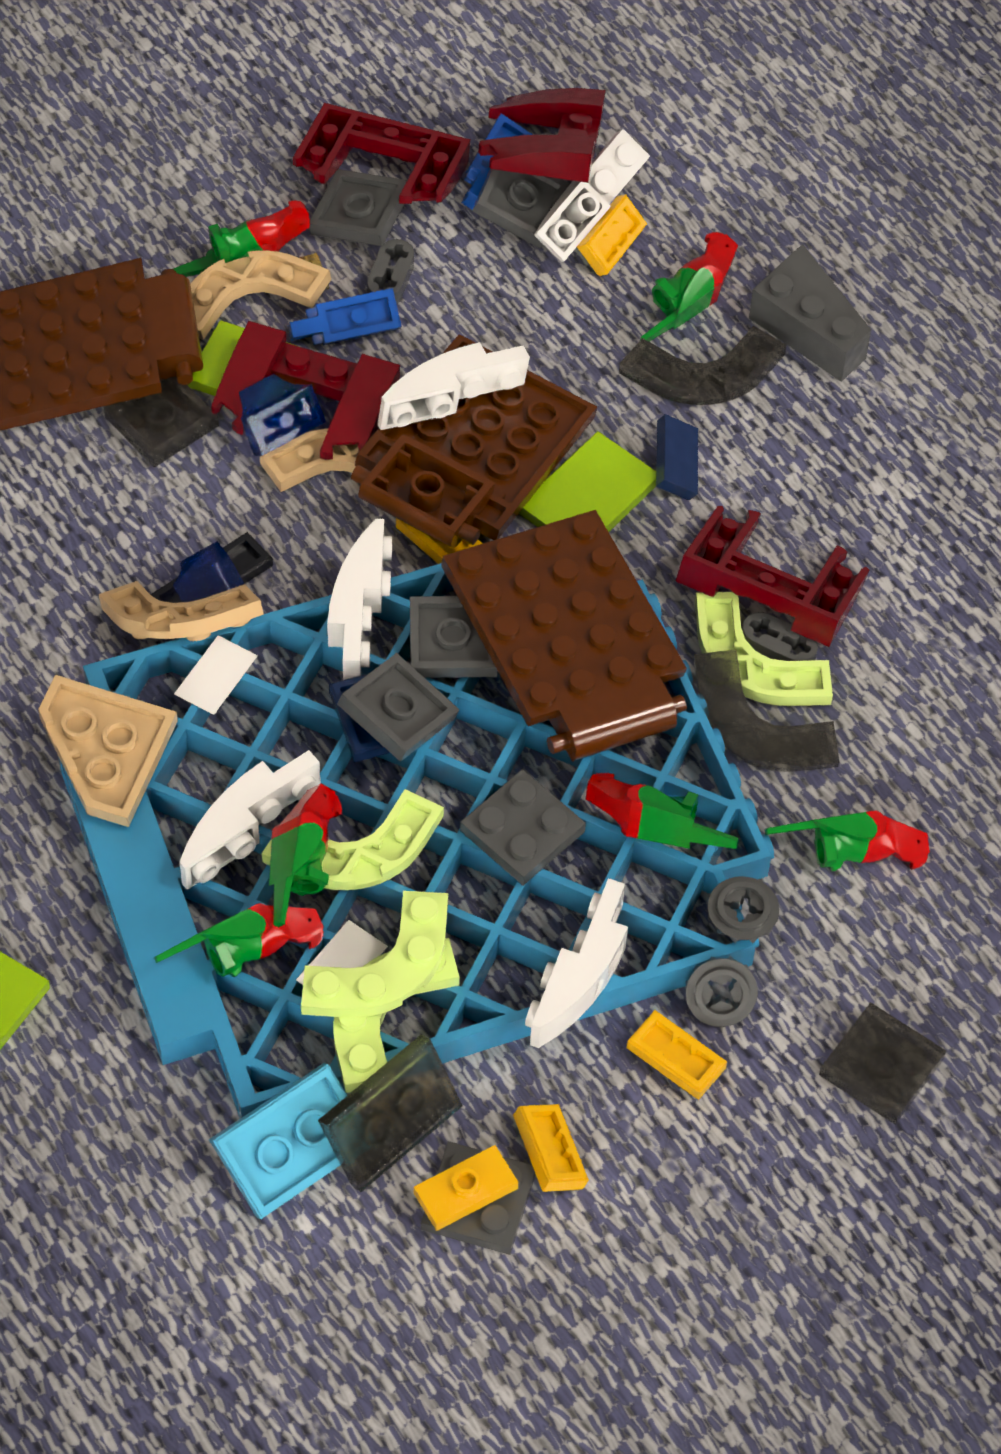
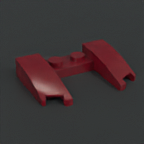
[478,88,606,183]
[293,103,471,204]
[211,321,400,460]
[675,506,870,647]

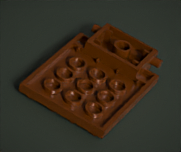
[0,258,203,431]
[351,334,597,548]
[441,510,687,761]

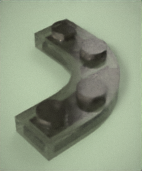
[619,326,787,405]
[694,649,840,772]

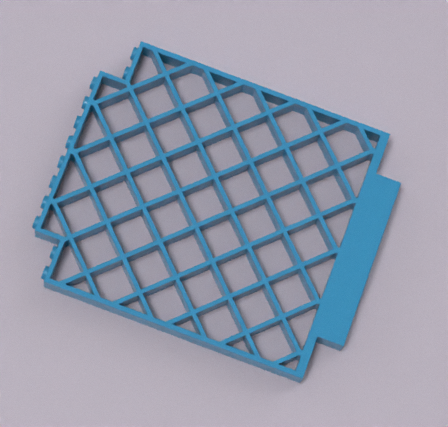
[58,563,774,1118]

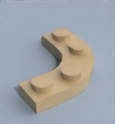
[191,250,332,340]
[260,428,358,492]
[98,581,264,641]

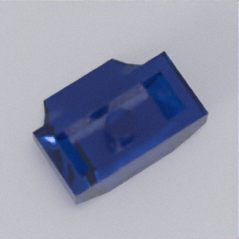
[239,374,326,456]
[173,541,245,602]

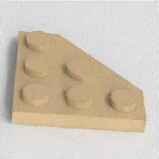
[38,675,178,827]

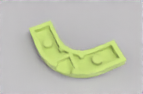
[695,592,833,706]
[262,789,444,890]
[301,891,448,1018]
[333,938,460,1093]

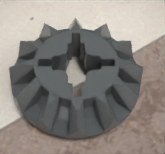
[707,876,779,943]
[686,956,758,1027]

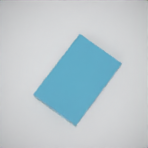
[209,1063,375,1219]

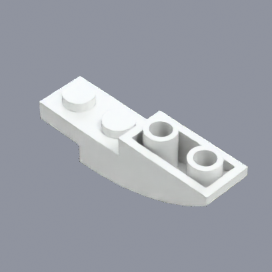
[534,129,650,262]
[378,342,530,430]
[327,519,392,680]
[180,750,320,890]
[525,878,628,1048]

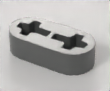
[367,239,414,304]
[742,612,818,661]

